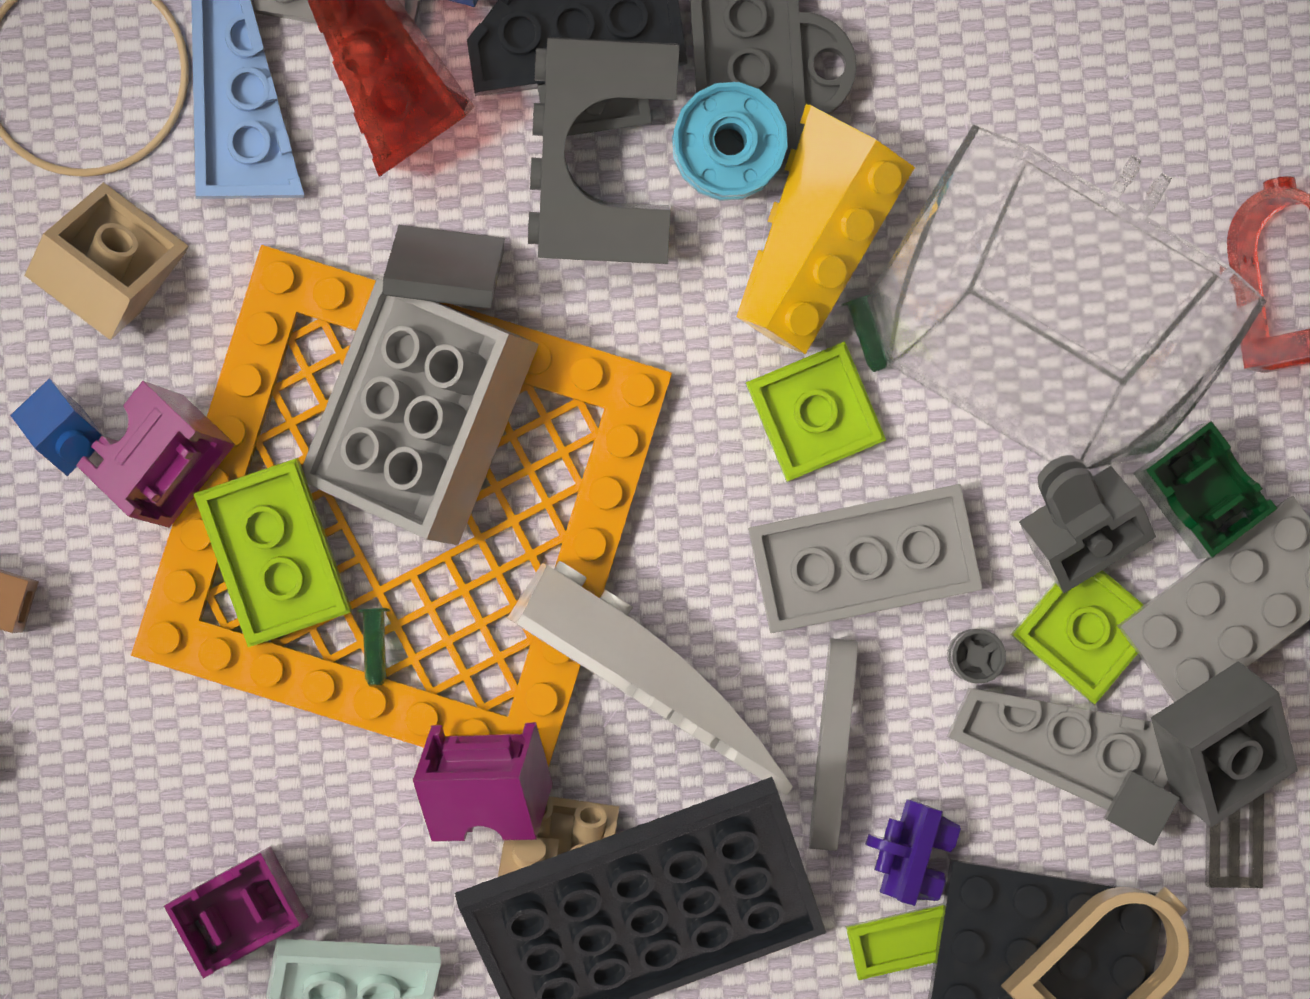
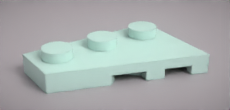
[266,939,441,999]

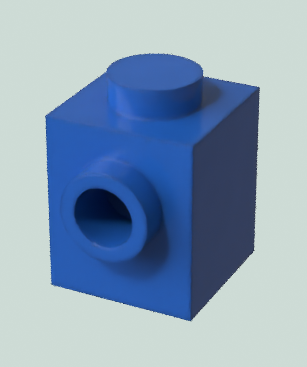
[10,378,104,476]

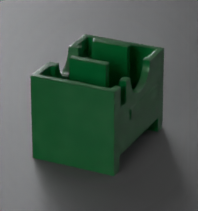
[1133,421,1278,559]

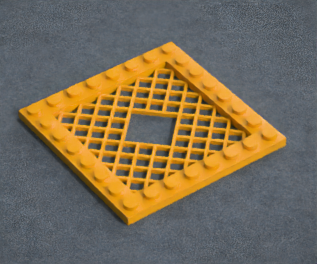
[131,245,672,768]

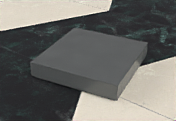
[382,225,505,308]

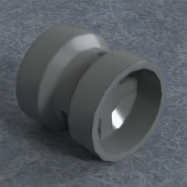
[947,629,1006,683]

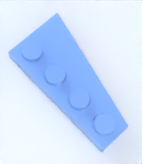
[191,0,304,199]

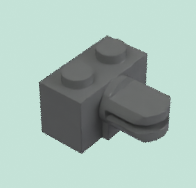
[1019,455,1156,593]

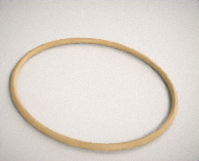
[0,0,189,177]

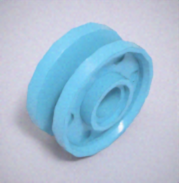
[672,82,788,201]

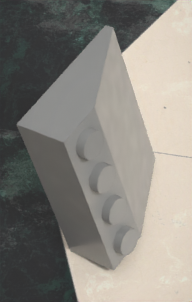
[302,278,539,545]

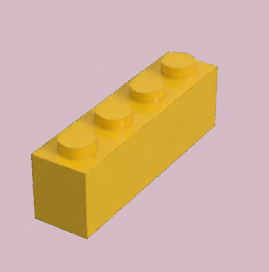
[736,104,915,354]

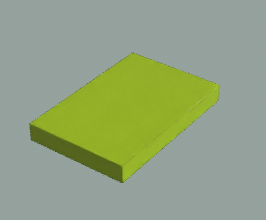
[194,458,352,647]

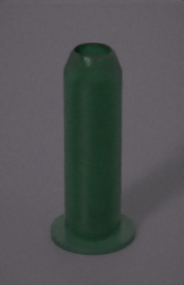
[841,294,888,372]
[357,608,390,686]

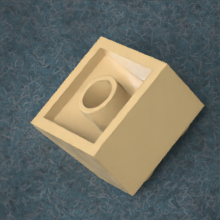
[24,182,189,340]

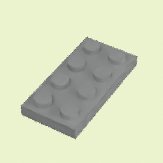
[748,484,983,633]
[1117,496,1310,702]

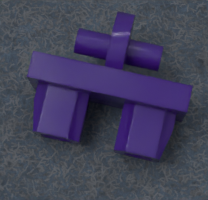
[865,799,961,906]

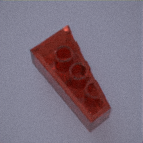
[307,0,475,177]

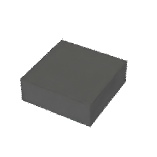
[1103,771,1180,846]

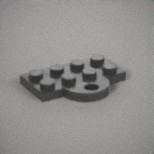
[690,0,856,178]

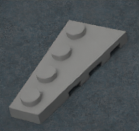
[946,688,1168,810]

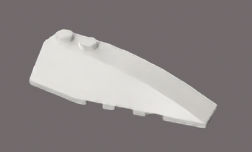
[507,561,793,795]

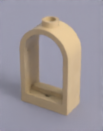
[1001,887,1189,999]

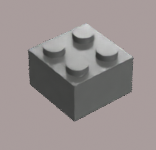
[1151,661,1298,827]

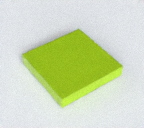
[745,341,886,482]
[1010,570,1144,704]

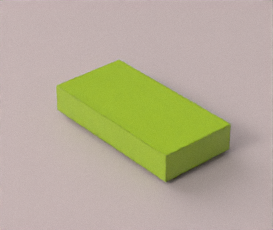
[845,903,943,980]

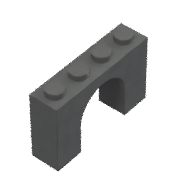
[528,37,679,264]

